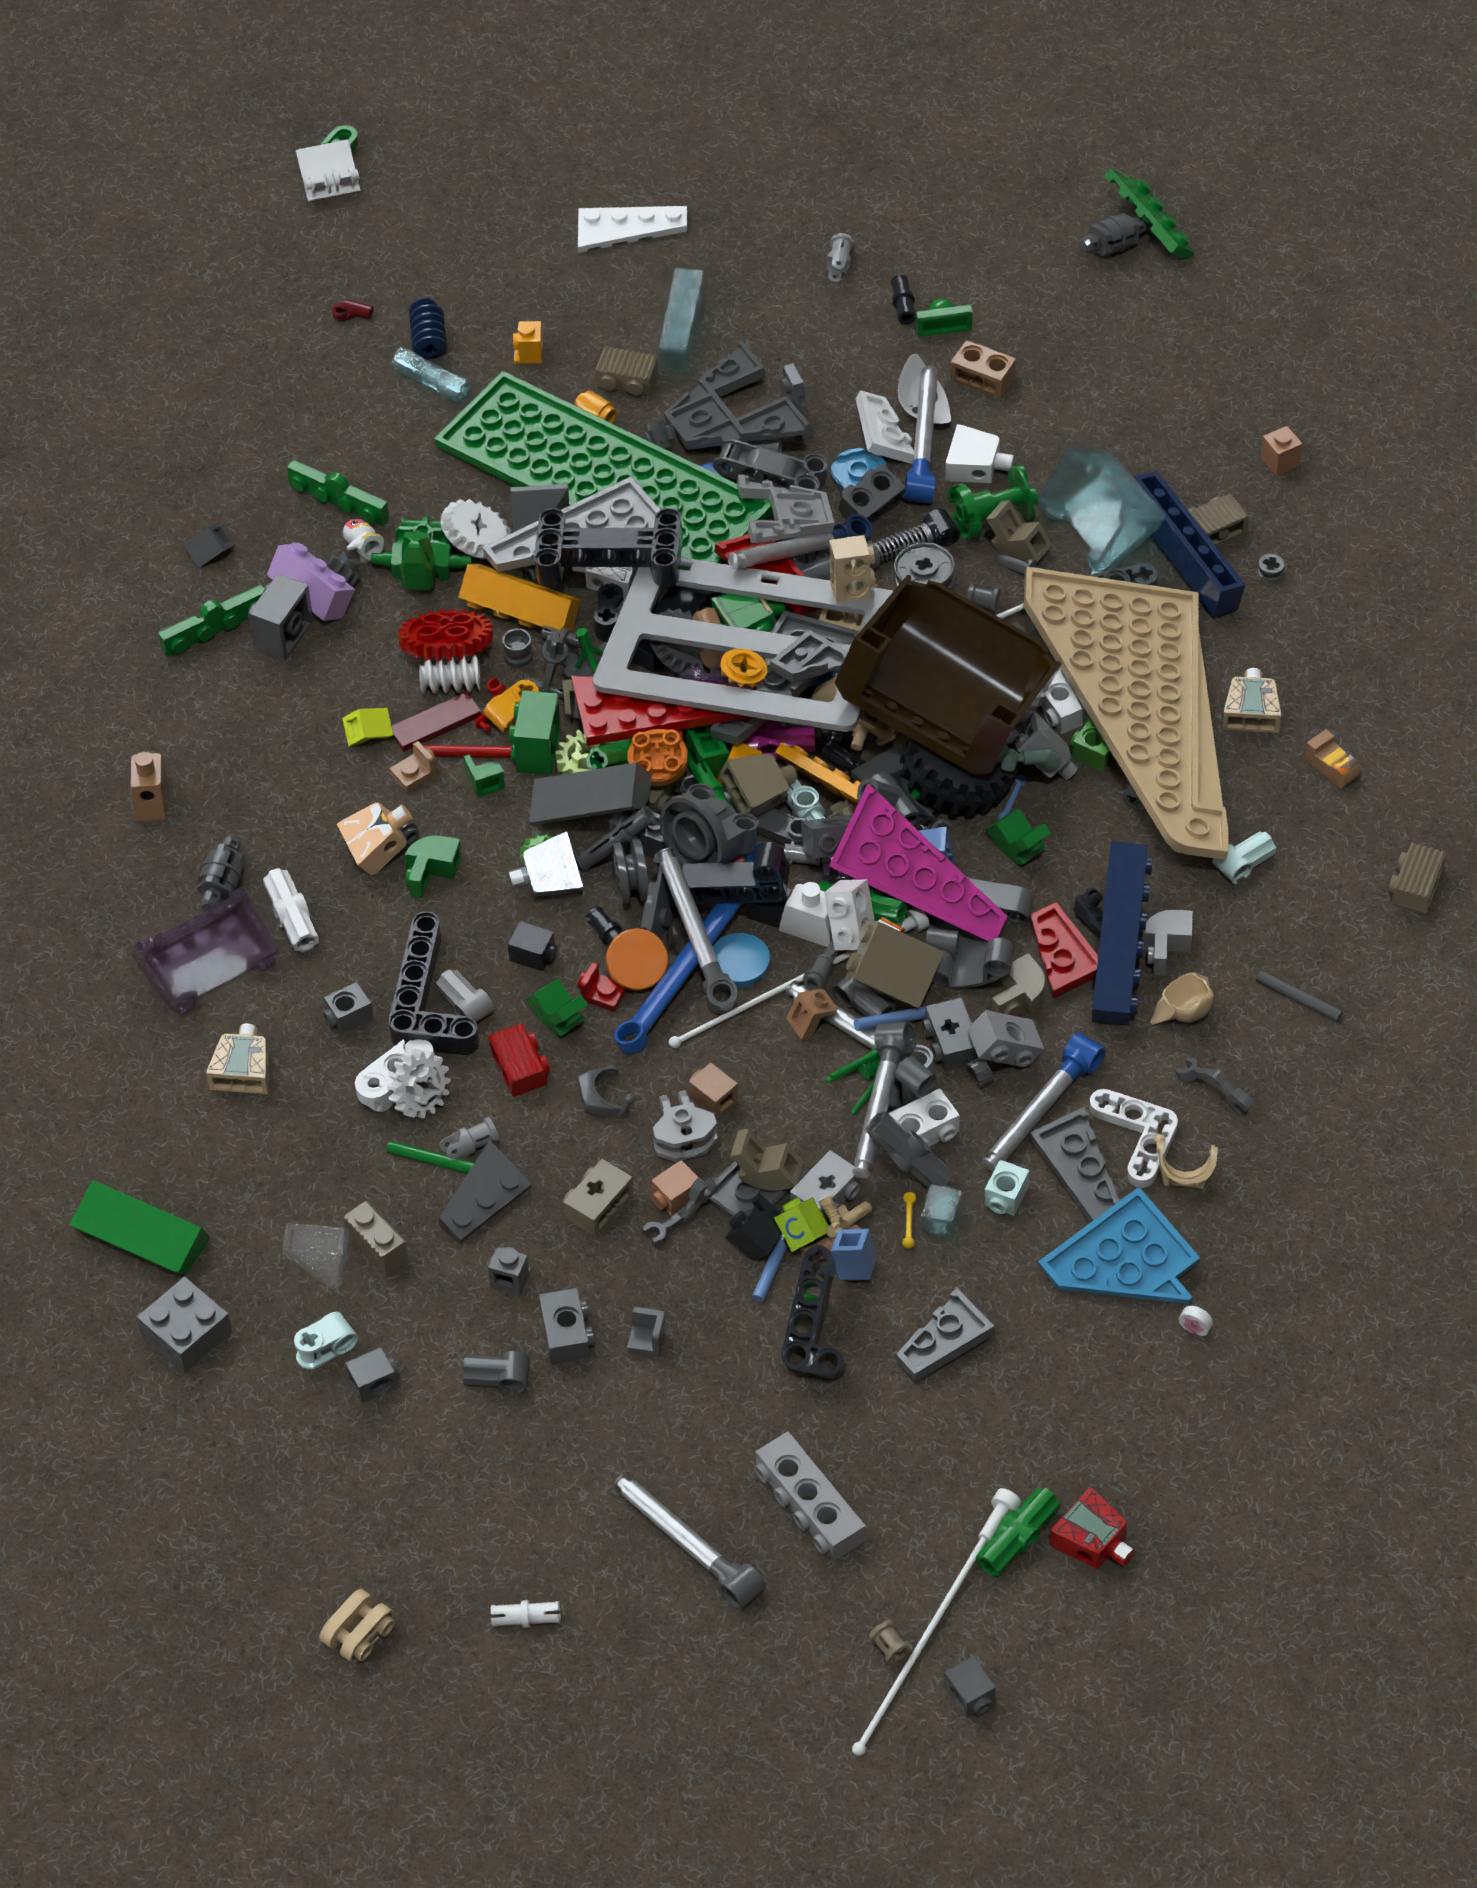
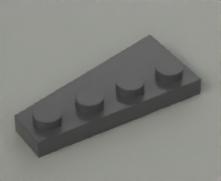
[1030,1106,1120,1223]

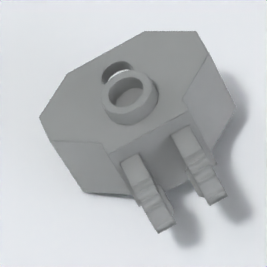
[652,1090,718,1162]

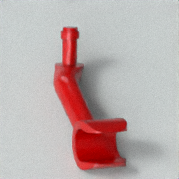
[474,678,507,732]

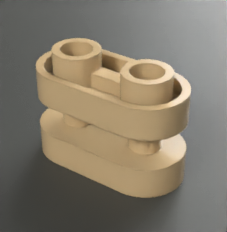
[319,1589,395,1664]

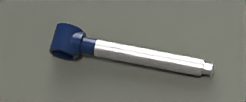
[728,514,873,570]

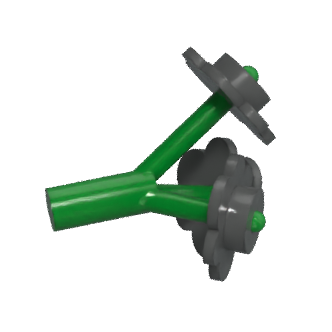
[562,628,608,678]

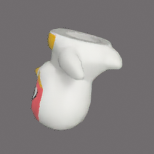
[343,519,385,564]

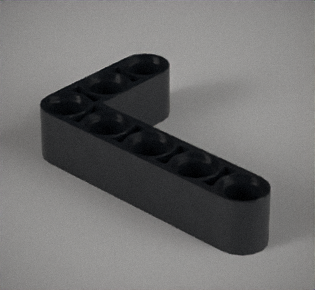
[389,911,479,1055]

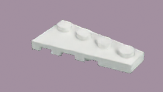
[578,206,687,253]

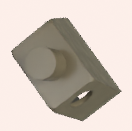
[719,754,797,817]

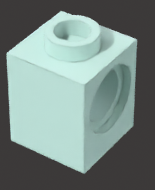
[985,1160,1029,1216]

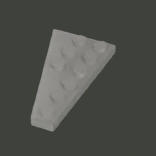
[483,477,660,572]

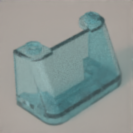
[1038,445,1165,573]

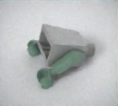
[999,712,1078,780]

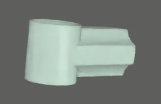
[1212,831,1276,884]

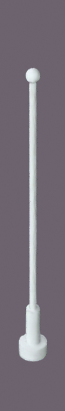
[669,907,930,1048]
[852,1488,1021,1756]

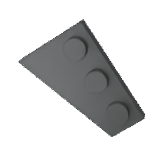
[438,1139,532,1244]

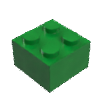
[509,690,561,775]

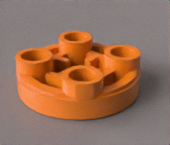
[627,729,688,786]
[605,929,668,991]

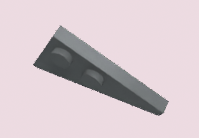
[641,853,676,940]

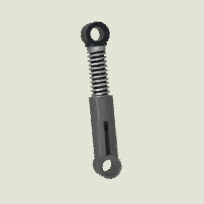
[793,509,961,580]

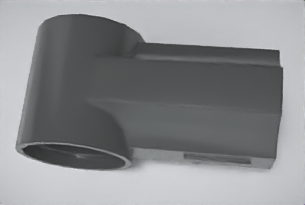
[833,977,895,1017]
[894,1056,937,1107]
[463,1351,530,1393]

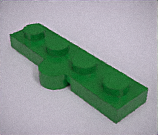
[287,460,389,526]
[158,585,264,657]

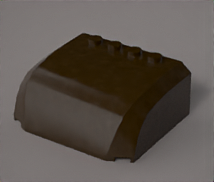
[834,575,1062,774]

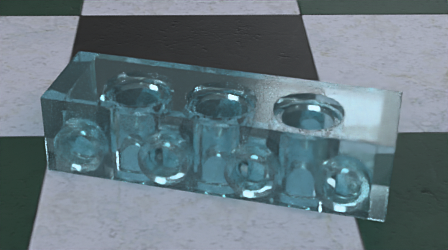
[659,268,704,372]

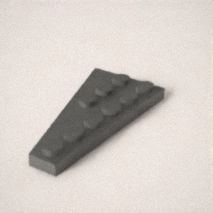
[710,611,859,745]

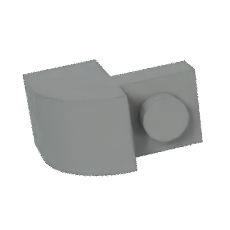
[1142,910,1193,976]

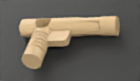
[819,1195,872,1238]

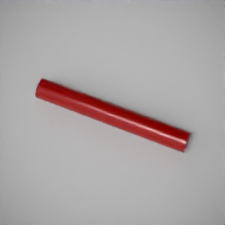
[424,745,512,758]

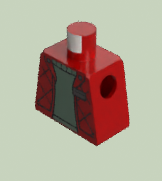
[1050,1487,1135,1569]

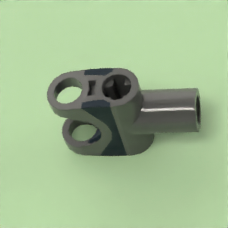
[857,771,936,831]

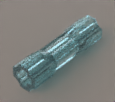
[391,347,472,403]

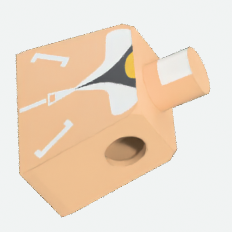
[337,803,413,876]

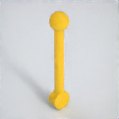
[902,1192,916,1249]

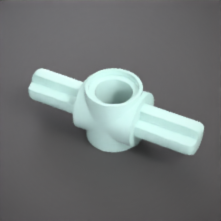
[786,780,825,820]

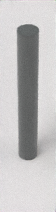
[1256,970,1343,1022]

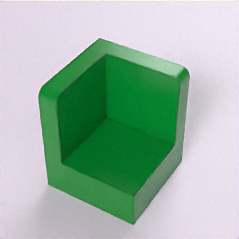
[463,754,505,798]

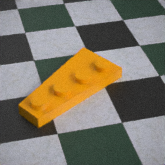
[775,742,861,804]

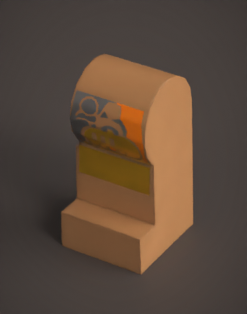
[1304,729,1362,789]

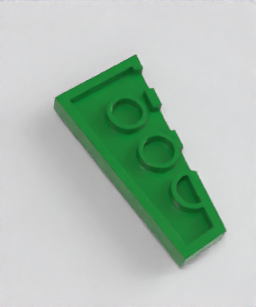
[1104,168,1195,260]

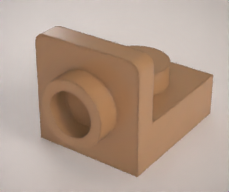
[389,741,437,792]
[786,989,838,1040]

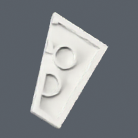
[856,390,914,464]

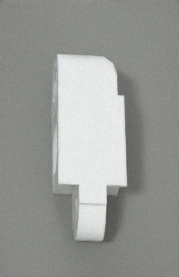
[355,1039,434,1112]

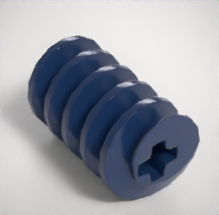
[409,298,447,358]

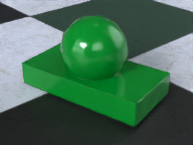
[916,298,972,337]

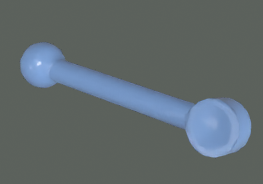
[998,775,1027,820]

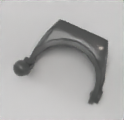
[577,1065,635,1118]

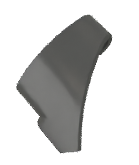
[925,920,1014,989]

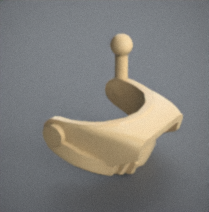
[1154,1134,1218,1189]

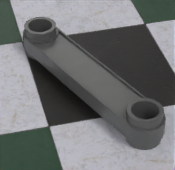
[680,775,807,845]

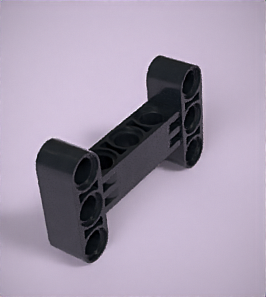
[534,508,683,587]

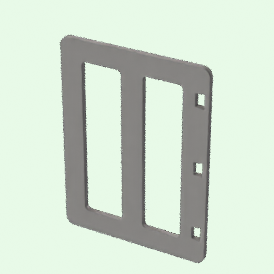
[593,557,893,732]

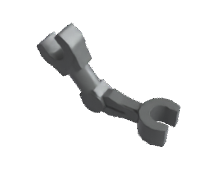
[1175,1057,1255,1116]
[642,1177,719,1248]

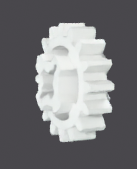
[387,1049,451,1118]

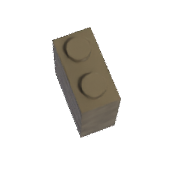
[846,920,944,1008]

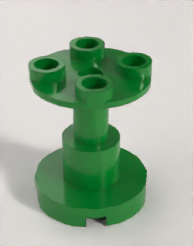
[948,465,1039,541]

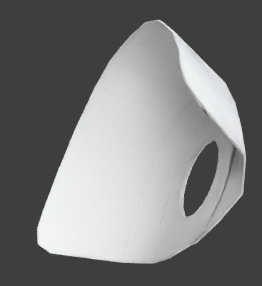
[898,354,951,424]

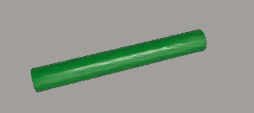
[386,1141,475,1174]

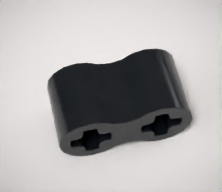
[594,583,624,642]

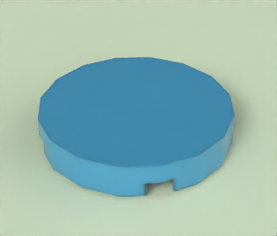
[831,448,887,491]
[713,933,770,988]

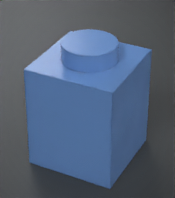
[831,1229,877,1280]

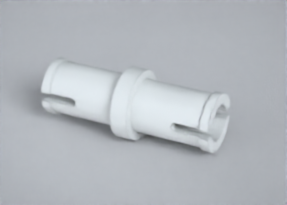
[491,1600,561,1628]

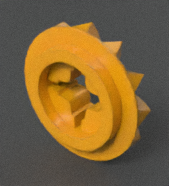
[719,649,767,688]

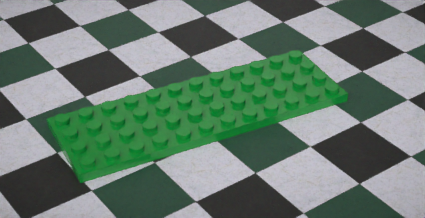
[434,371,773,571]

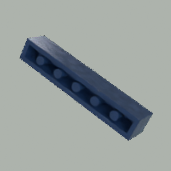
[1126,471,1245,617]
[1092,841,1153,1025]

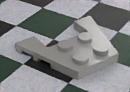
[737,475,834,543]

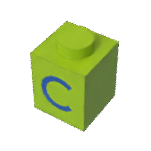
[774,1197,828,1252]

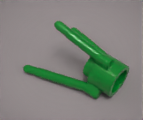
[825,1048,881,1115]

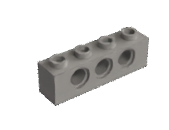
[754,1432,866,1561]

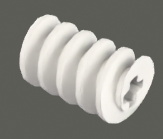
[419,655,480,694]

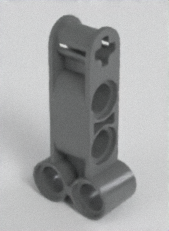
[713,439,828,491]

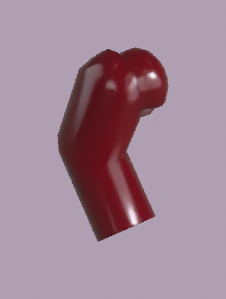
[332,300,374,321]

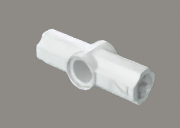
[263,868,319,952]

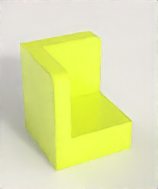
[342,708,393,746]

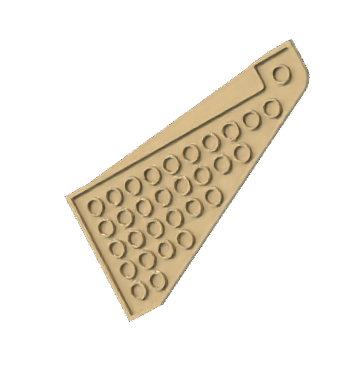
[1024,567,1228,860]

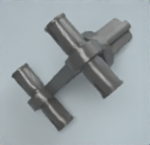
[525,625,581,700]

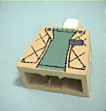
[1223,668,1281,733]
[206,1023,269,1094]

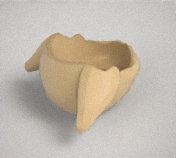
[1150,972,1214,1025]

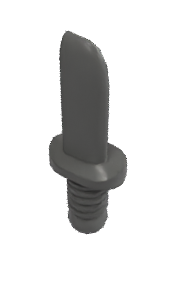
[996,555,1048,574]

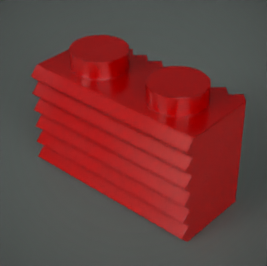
[488,1023,550,1097]

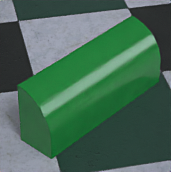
[69,1180,210,1274]

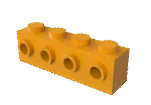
[458,564,582,633]

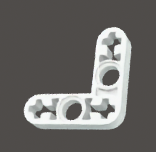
[1089,1089,1178,1188]

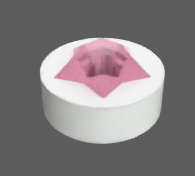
[1179,1306,1213,1336]

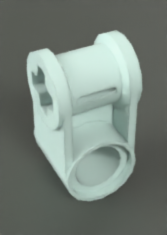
[294,1312,359,1369]

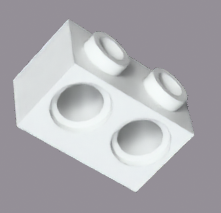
[824,879,875,950]
[889,1088,960,1147]

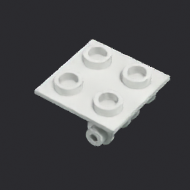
[296,140,361,202]

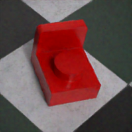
[578,962,627,1012]

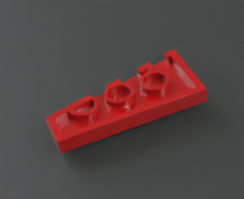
[714,534,822,615]

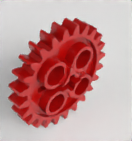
[398,608,493,661]

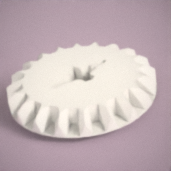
[440,499,511,559]

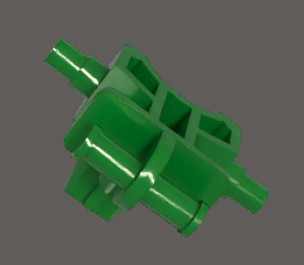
[371,516,472,590]

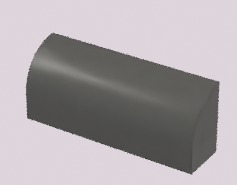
[529,762,652,825]

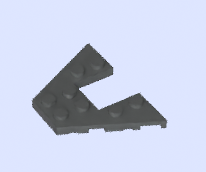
[664,340,812,450]

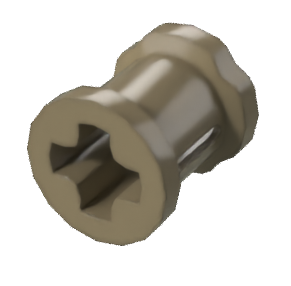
[869,1620,913,1666]

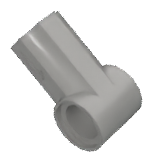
[436,969,494,1023]

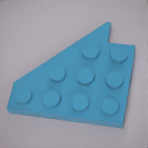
[1038,1187,1200,1304]

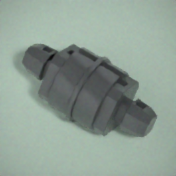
[1080,213,1148,256]
[197,834,245,912]

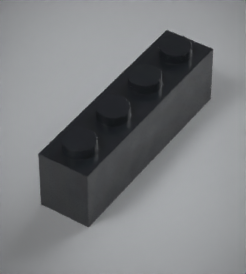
[632,585,721,673]

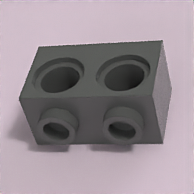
[838,464,906,524]

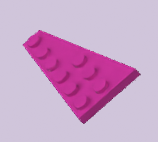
[829,783,1008,941]

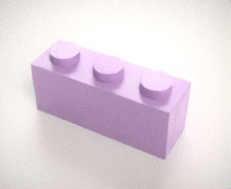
[267,542,355,621]

